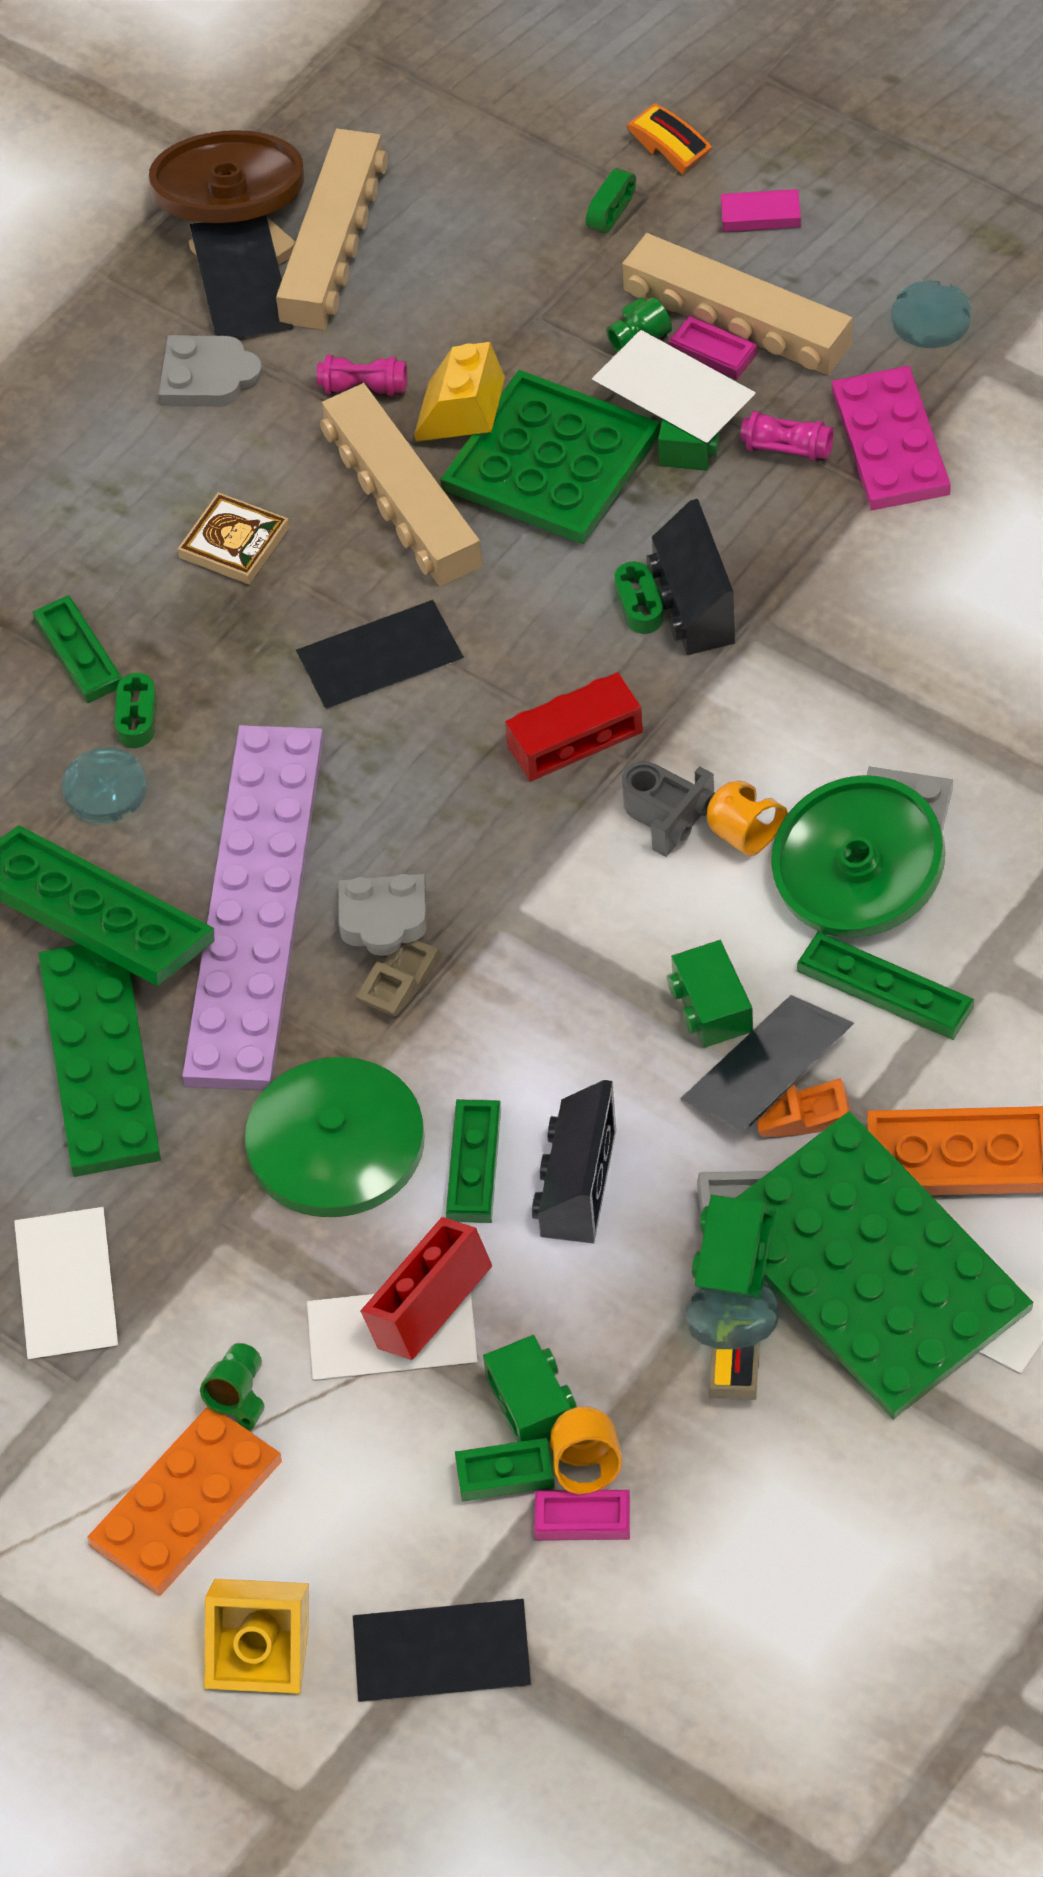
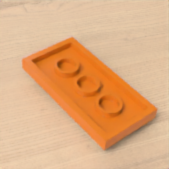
[867,1106,1043,1195]
[87,1406,282,1596]

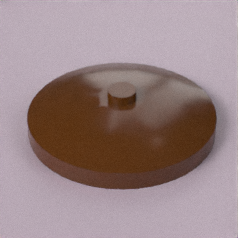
[149,130,304,223]

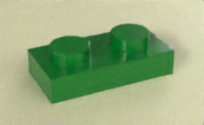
[455,1438,555,1502]

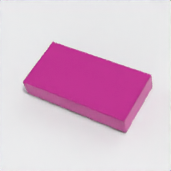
[721,189,801,232]
[668,316,757,380]
[535,1490,630,1541]

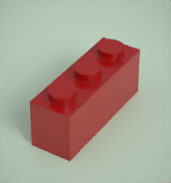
[505,672,643,782]
[360,1217,493,1360]

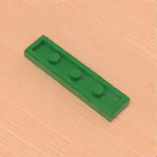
[797,931,974,1040]

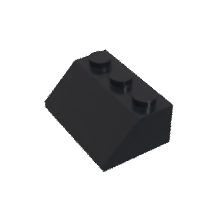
[647,499,735,655]
[532,1080,617,1244]

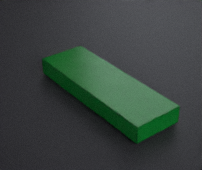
[32,595,122,704]
[446,1099,501,1223]

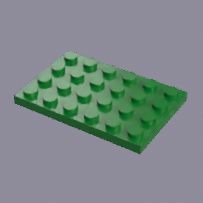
[736,1111,1034,1420]

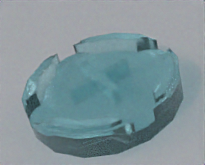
[891,280,971,349]
[62,748,147,824]
[686,1285,779,1349]

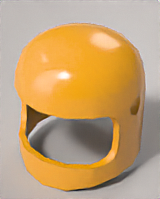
[706,780,788,856]
[550,1406,622,1495]

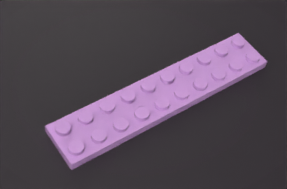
[182,725,324,1090]

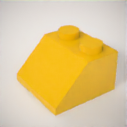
[414,342,505,442]
[204,1578,309,1694]

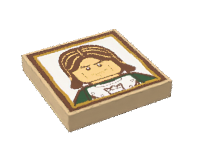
[178,492,290,585]

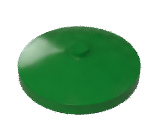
[771,775,946,938]
[245,1057,425,1217]

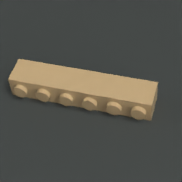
[276,128,388,330]
[622,233,853,376]
[320,383,483,587]

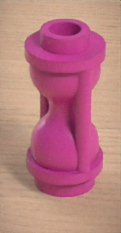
[317,354,407,397]
[740,411,834,462]

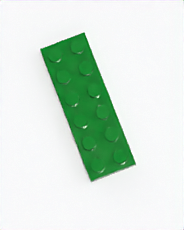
[0,825,215,986]
[38,944,161,1177]

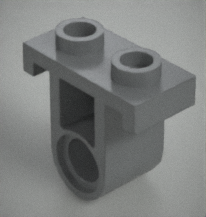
[622,761,714,857]

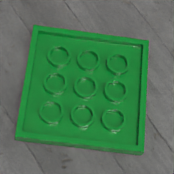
[440,370,660,545]

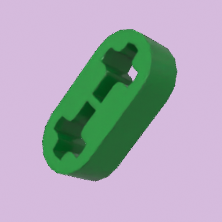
[586,168,636,233]
[614,561,664,634]
[115,673,157,748]

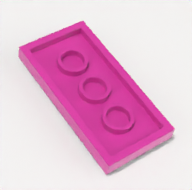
[831,365,951,511]

